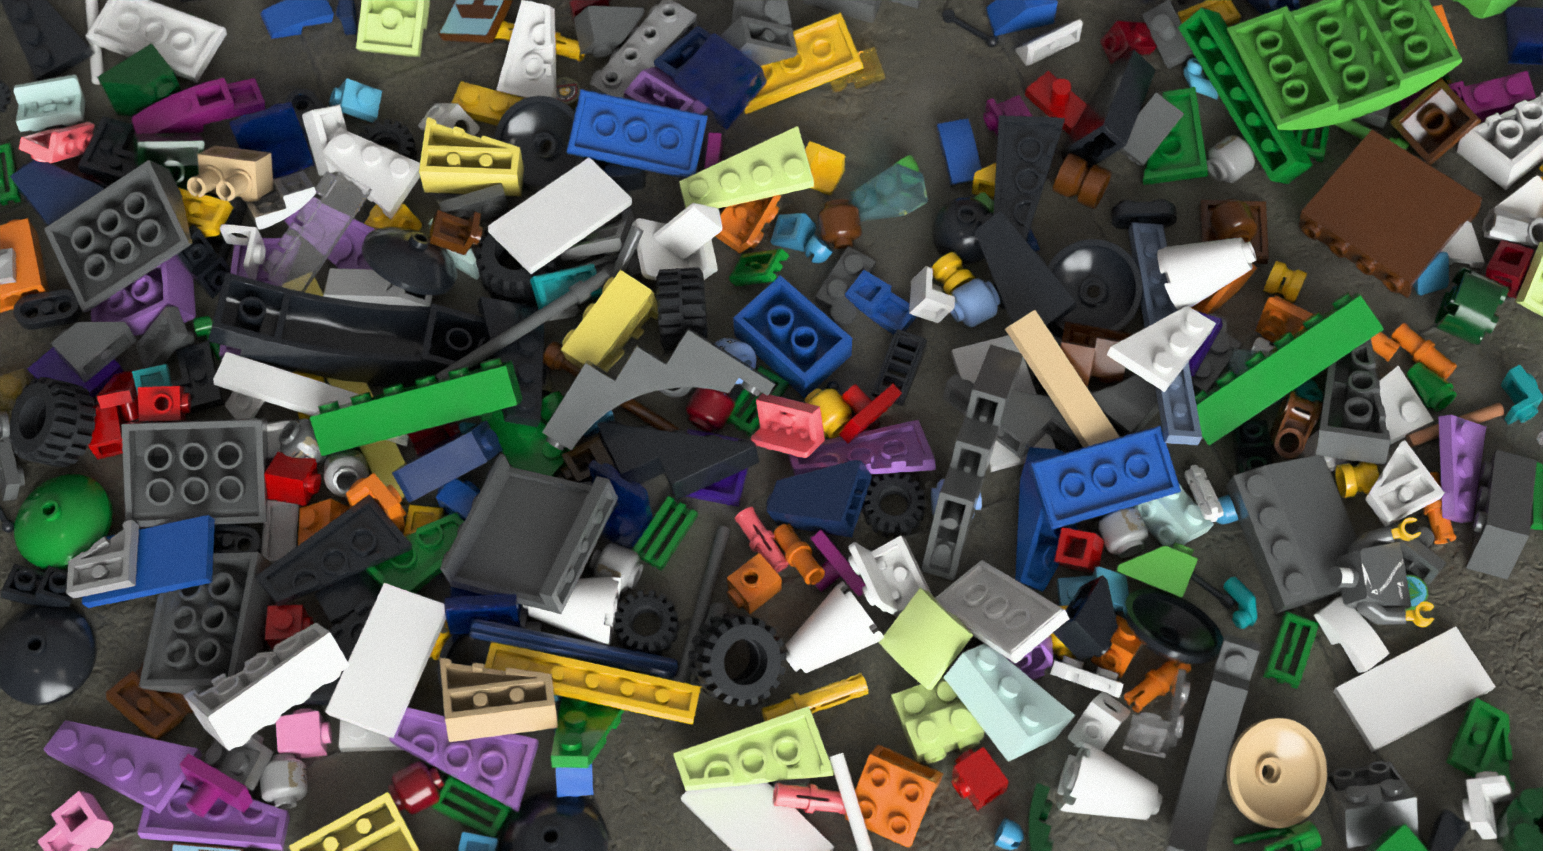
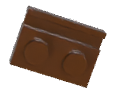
[106,662,193,740]

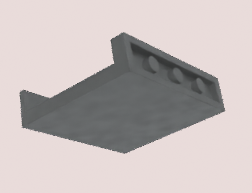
[440,454,618,614]

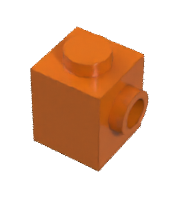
[726,553,782,615]

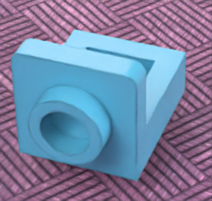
[329,78,382,123]

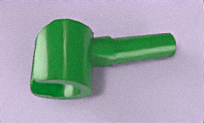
[193,316,221,360]

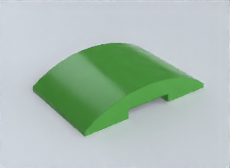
[1227,0,1462,130]

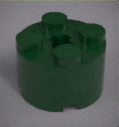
[1434,267,1509,345]
[1496,788,1543,851]

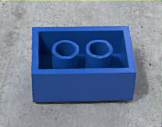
[733,275,852,398]

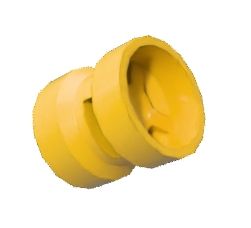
[931,252,976,295]
[1263,260,1308,303]
[1335,462,1379,498]

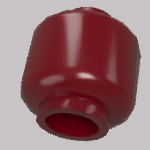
[685,388,735,433]
[388,761,444,815]

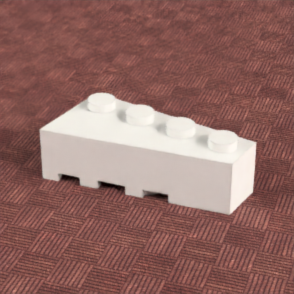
[1457,92,1543,190]
[183,623,350,750]

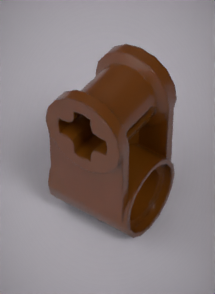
[1269,390,1322,458]

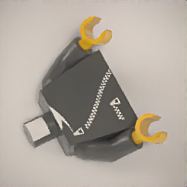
[1328,517,1434,627]

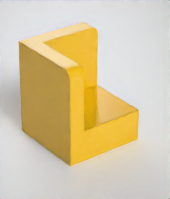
[805,141,845,195]

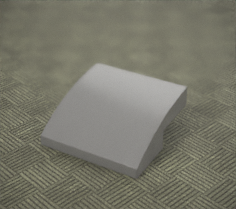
[245,171,316,230]

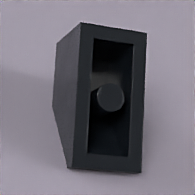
[1053,575,1118,662]

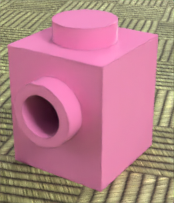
[276,708,332,759]

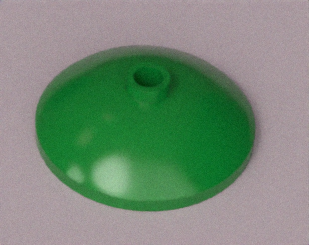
[14,474,113,570]

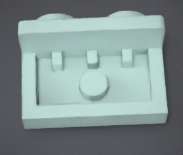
[14,75,85,132]
[1132,484,1214,548]

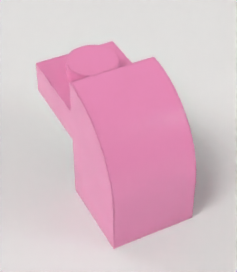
[38,791,113,851]

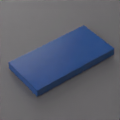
[567,89,708,178]
[1029,426,1181,531]
[82,515,215,608]

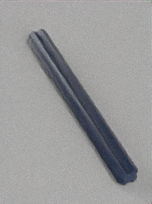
[469,619,678,678]

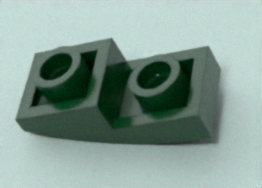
[1026,783,1055,851]

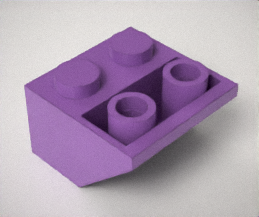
[623,67,715,114]

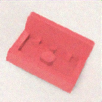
[19,122,94,164]
[751,393,825,458]

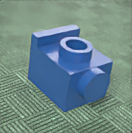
[436,478,480,522]

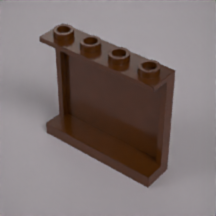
[1299,130,1482,298]

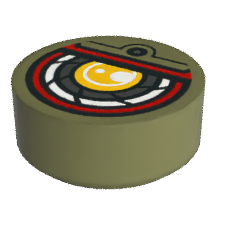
[556,77,581,108]

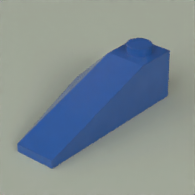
[1015,447,1079,592]

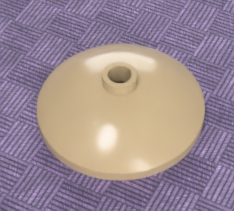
[1227,718,1327,828]

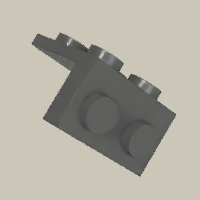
[435,183,509,222]

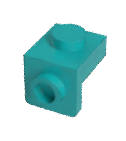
[1500,365,1543,425]

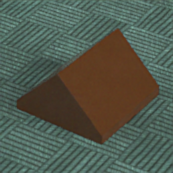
[1390,78,1481,165]

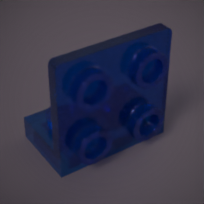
[1506,6,1543,65]
[674,33,767,130]
[230,102,314,179]
[588,460,653,550]
[444,586,521,634]

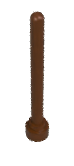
[543,341,680,432]

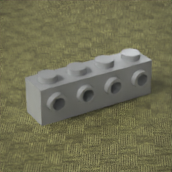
[590,0,697,98]

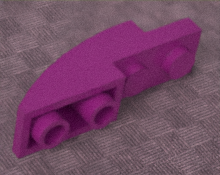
[1399,71,1536,123]
[131,78,265,134]

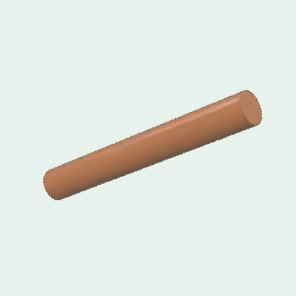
[1406,402,1504,448]

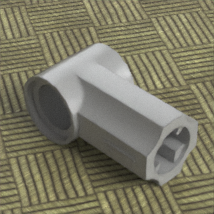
[1482,208,1543,249]

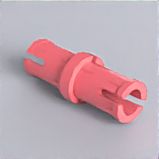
[735,507,789,573]
[773,783,846,814]

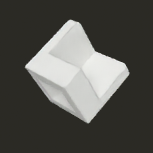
[909,266,955,323]

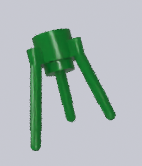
[1233,821,1322,851]

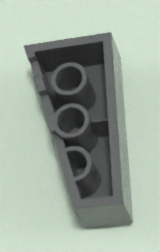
[1316,339,1391,465]

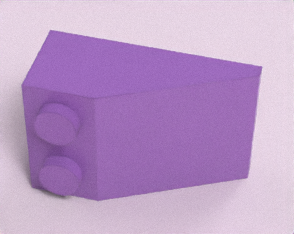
[91,256,196,336]

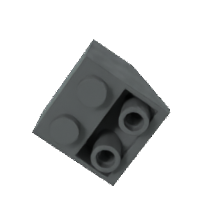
[1324,762,1418,848]

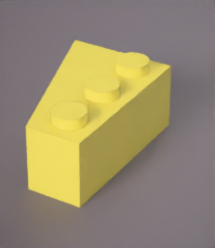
[419,117,524,196]
[561,270,658,372]
[289,792,420,851]

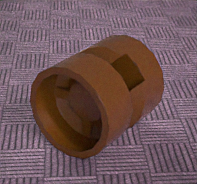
[1053,153,1112,210]

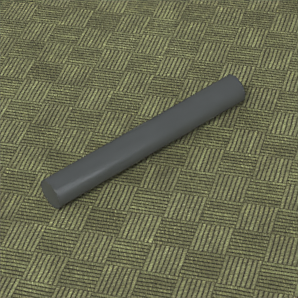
[610,226,644,278]

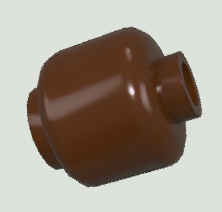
[817,199,862,249]
[1210,199,1258,243]

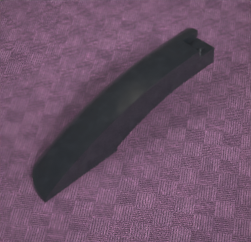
[208,272,552,395]

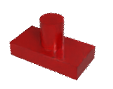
[1025,71,1087,135]
[97,368,145,421]
[839,384,902,444]

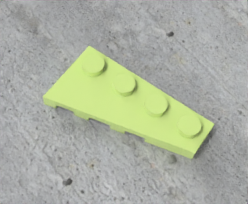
[679,126,814,209]
[673,706,834,791]

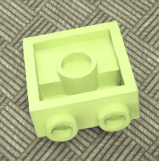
[356,0,430,57]
[891,676,985,764]

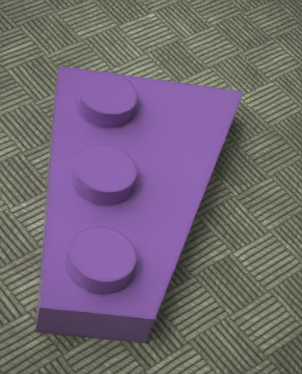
[1438,415,1486,523]

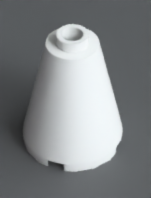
[1157,237,1256,310]
[523,576,621,646]
[785,581,885,673]
[1056,740,1162,820]

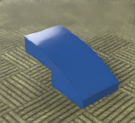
[261,0,334,39]
[936,118,981,186]
[845,270,917,335]

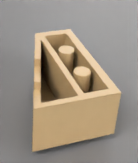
[440,658,558,742]

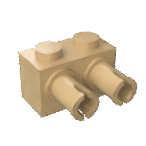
[187,145,274,202]

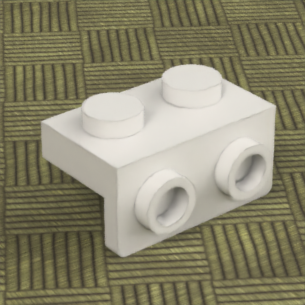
[1462,772,1514,840]

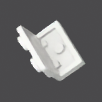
[632,218,718,280]
[848,536,933,617]

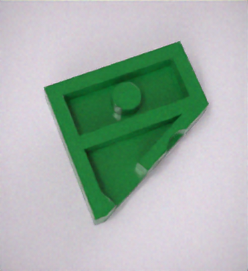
[1446,698,1515,792]

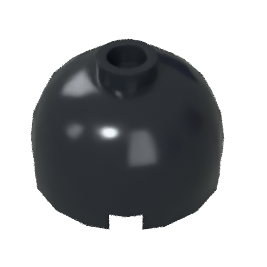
[932,197,992,264]

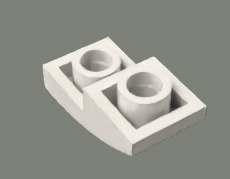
[1314,597,1390,673]

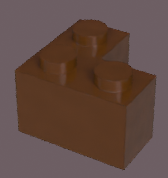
[1060,321,1131,387]

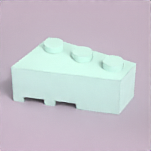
[944,644,1075,762]

